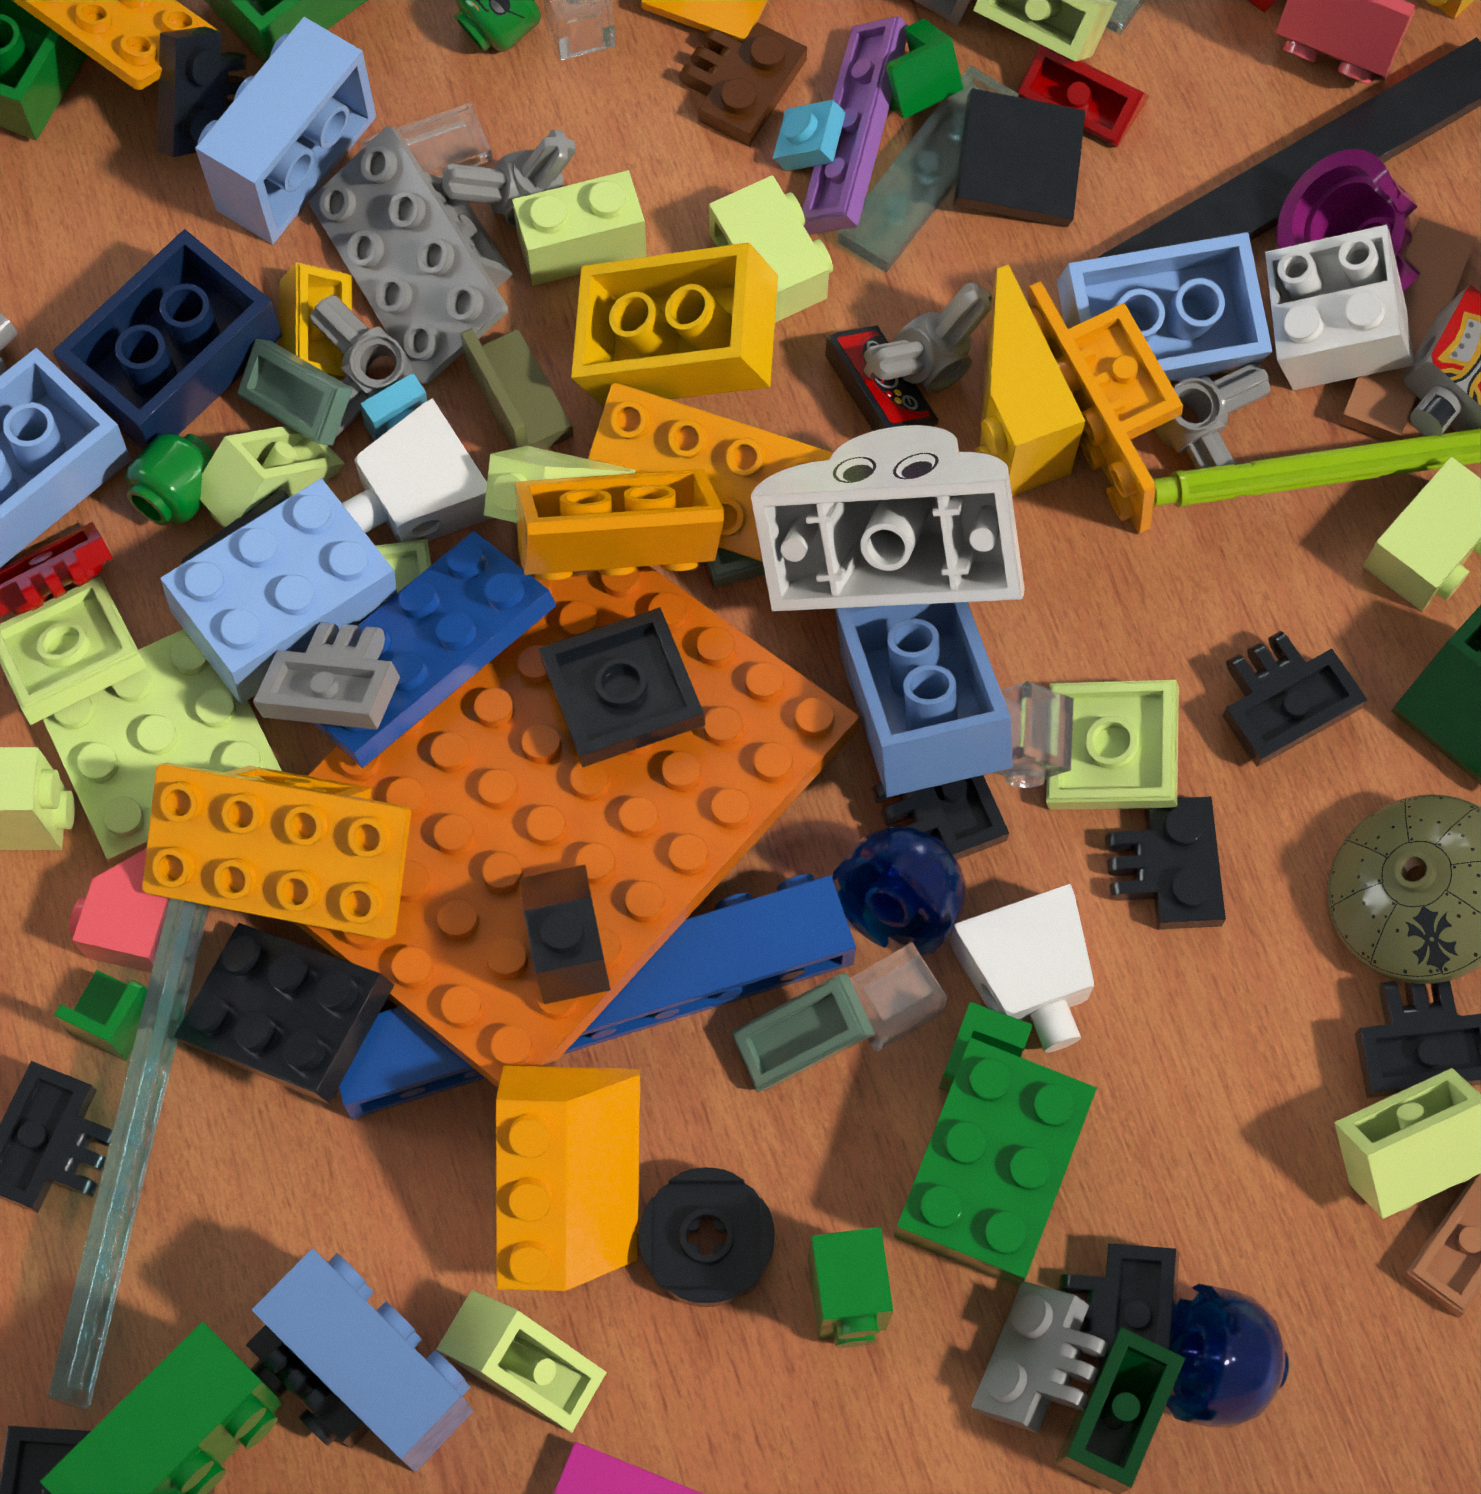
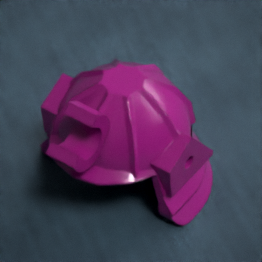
[1277,149,1421,292]

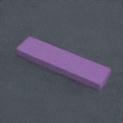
[802,16,908,234]

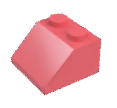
[1276,0,1415,85]

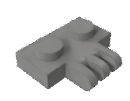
[253,622,400,730]
[971,1281,1109,1433]

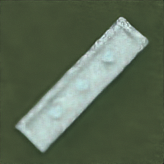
[838,65,1019,273]

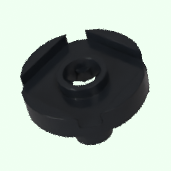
[639,1167,775,1307]

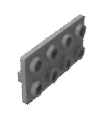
[309,126,513,384]

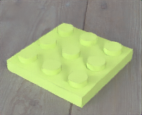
[43,629,282,867]

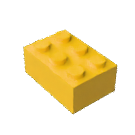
[571,242,778,407]

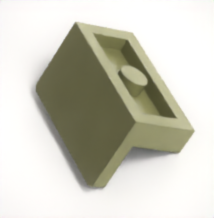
[460,328,573,449]

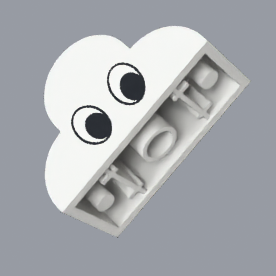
[751,425,1025,611]

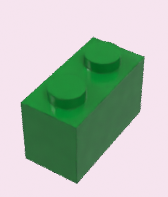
[808,1227,893,1348]

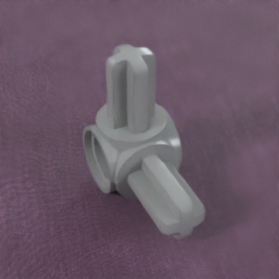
[441,129,576,228]
[863,282,992,393]
[310,295,413,437]
[1154,363,1271,469]

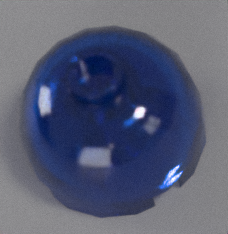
[832,825,966,957]
[1166,1283,1289,1428]

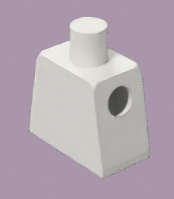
[342,398,492,543]
[949,884,1094,1053]

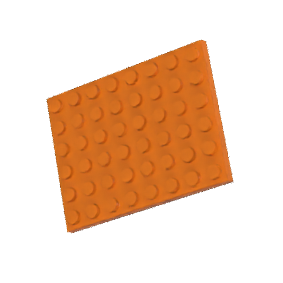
[294,561,860,1088]

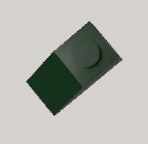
[1054,1327,1185,1494]

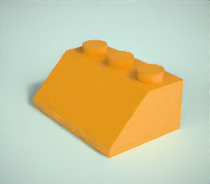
[515,469,724,581]
[496,1065,640,1291]

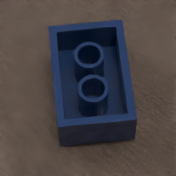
[52,229,283,450]

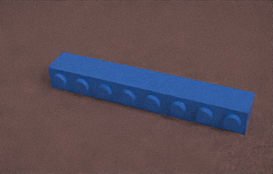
[339,874,856,1120]

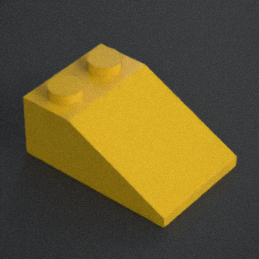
[976,264,1085,496]

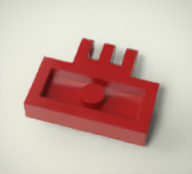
[0,522,113,616]

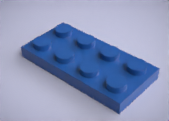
[313,531,556,768]

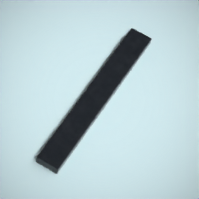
[1097,37,1481,258]

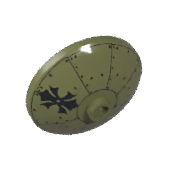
[1328,794,1481,984]

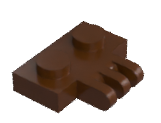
[678,22,807,146]

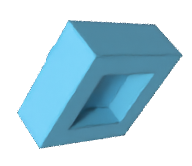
[773,100,846,171]
[360,373,427,441]

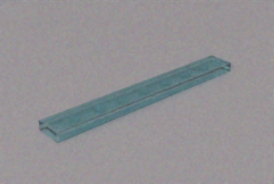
[48,898,210,1409]

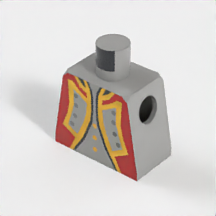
[1404,284,1481,436]

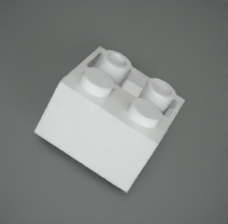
[1265,225,1414,390]

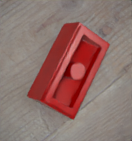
[1014,44,1149,147]

